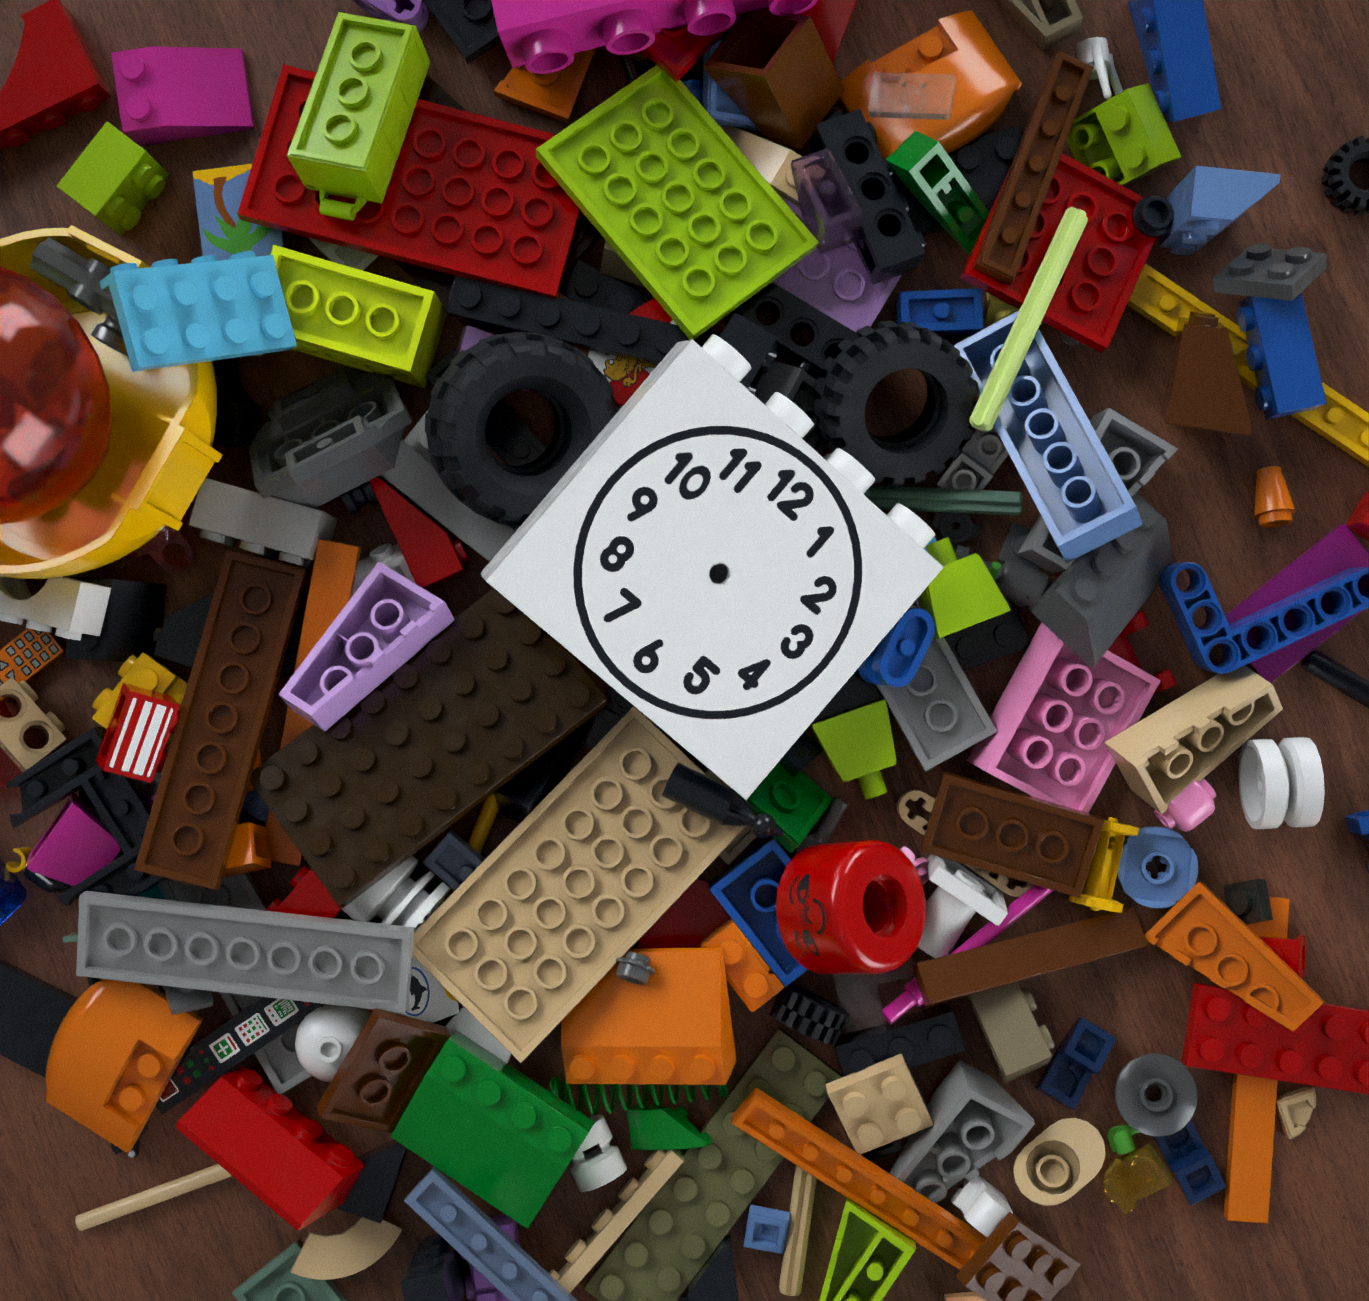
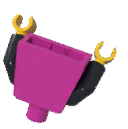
[6,788,121,893]

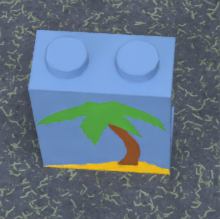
[192,164,285,260]

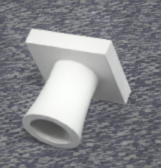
[917,854,1008,958]

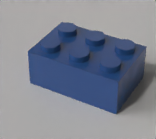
[708,836,808,987]

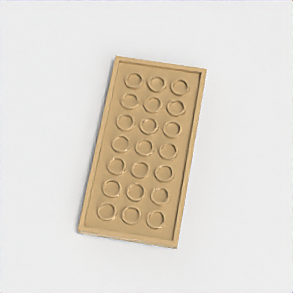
[413,706,747,1063]

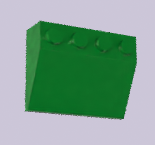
[390,1031,595,1229]

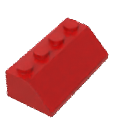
[175,1066,365,1231]

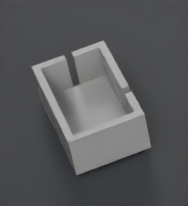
[189,478,338,569]

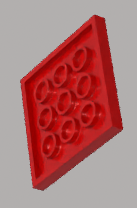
[960,153,1156,353]

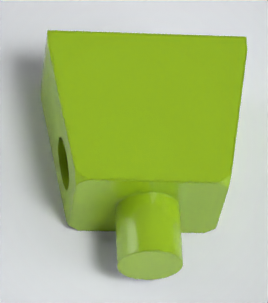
[918,537,1011,640]
[810,699,897,800]

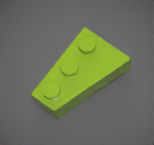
[819,1198,916,1301]

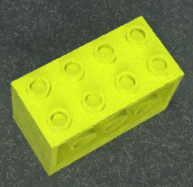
[270,245,447,389]

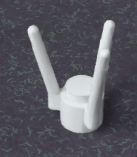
[1075,37,1123,100]

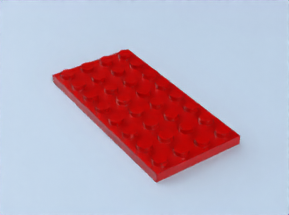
[237,64,581,299]

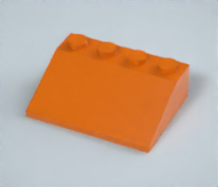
[561,947,737,1085]

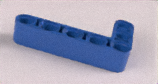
[1159,562,1369,674]

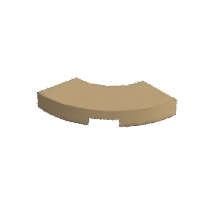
[290,1217,402,1280]

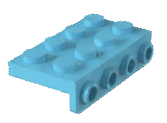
[99,251,297,372]

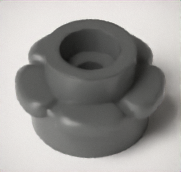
[615,952,655,986]

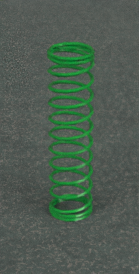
[550,1075,728,1116]

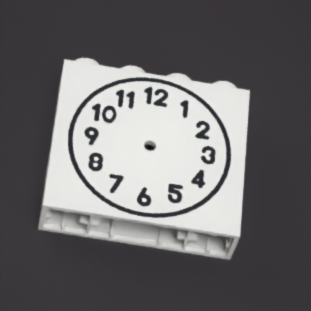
[480,334,943,800]

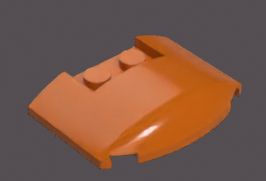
[839,10,1022,158]
[45,979,203,1153]

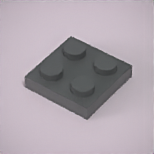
[1213,243,1327,301]

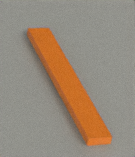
[266,539,361,866]
[1224,896,1290,1224]
[731,1087,987,1270]

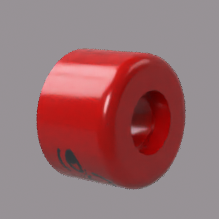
[776,840,926,974]

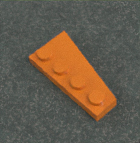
[1144,881,1325,1032]

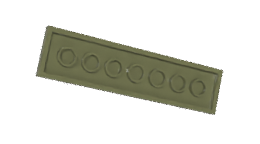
[584,1026,843,1301]

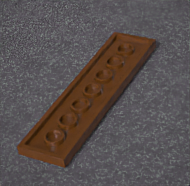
[134,550,309,890]

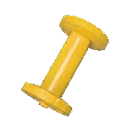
[1068,817,1140,913]

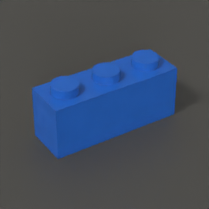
[1237,293,1327,420]

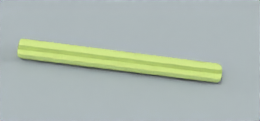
[969,207,1088,432]

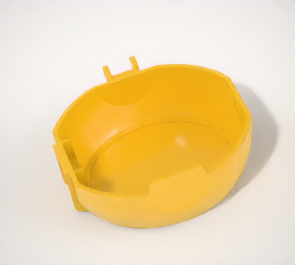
[0,225,223,579]

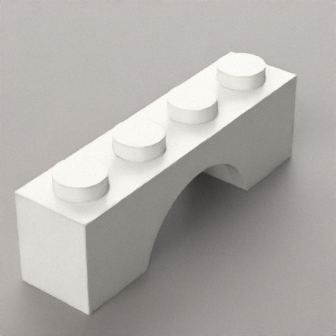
[0,576,111,641]

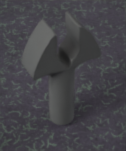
[796,797,848,854]

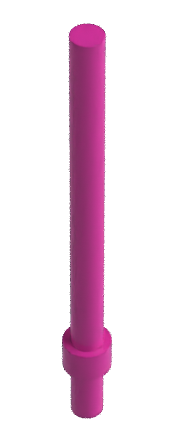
[881,885,1053,1024]

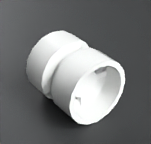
[570,1114,627,1192]

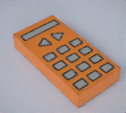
[0,628,66,701]

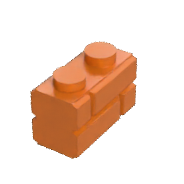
[701,918,784,1012]

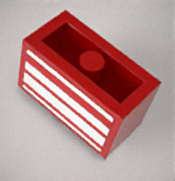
[96,683,180,783]

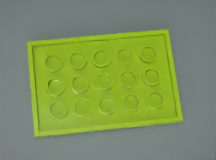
[536,65,819,340]

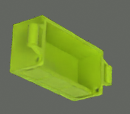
[287,12,430,221]

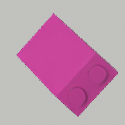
[111,46,254,146]

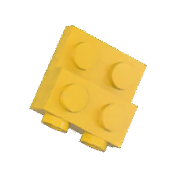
[92,652,188,753]

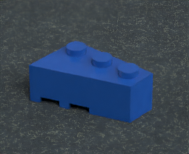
[1127,0,1221,122]

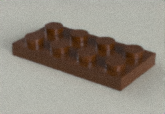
[921,771,1105,898]

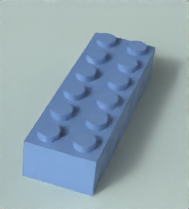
[954,310,1143,563]

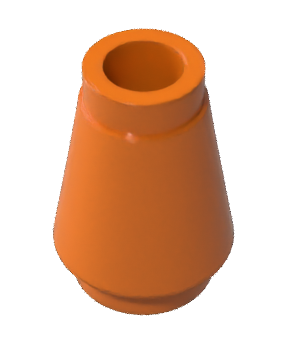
[1254,466,1296,528]

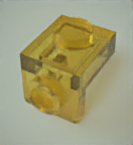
[1103,1143,1173,1215]

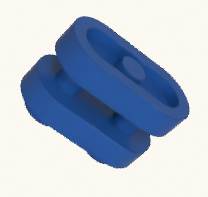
[858,608,935,687]

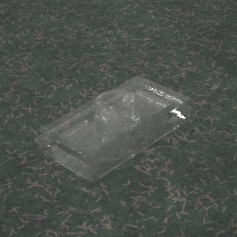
[868,72,956,120]

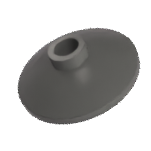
[1115,1053,1198,1137]

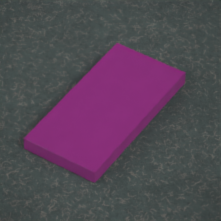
[1225,523,1369,683]

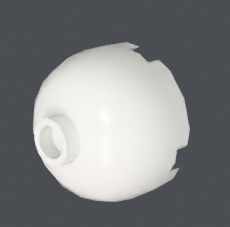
[295,1004,371,1082]

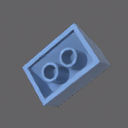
[1159,166,1280,255]

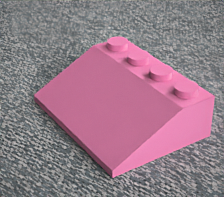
[966,622,1161,813]

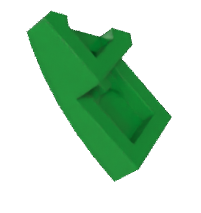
[627,1105,711,1150]

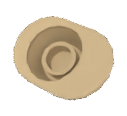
[1013,1118,1106,1206]

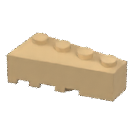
[1105,665,1283,814]

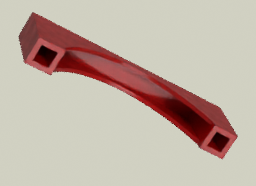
[0,0,111,150]

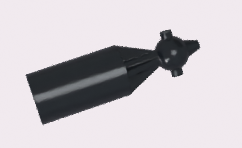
[662,763,783,838]

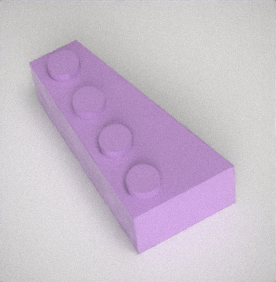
[278,562,455,731]

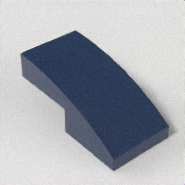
[1035,1017,1116,1110]
[1152,1120,1226,1206]

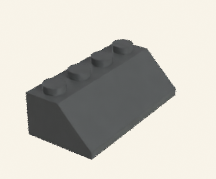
[1031,492,1173,668]

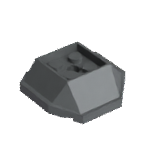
[248,366,412,509]

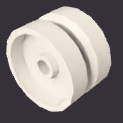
[1238,737,1325,829]

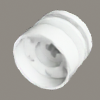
[341,856,451,932]

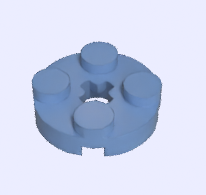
[1116,826,1198,909]

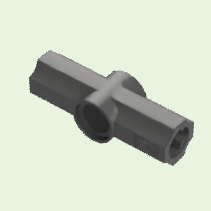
[29,237,119,322]

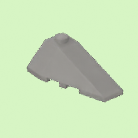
[889,1060,1035,1203]

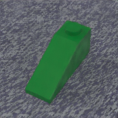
[886,131,989,256]

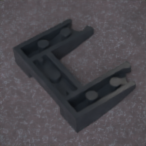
[7,727,167,906]

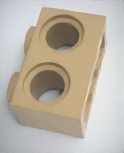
[0,677,66,772]

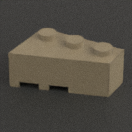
[966,941,1055,1084]

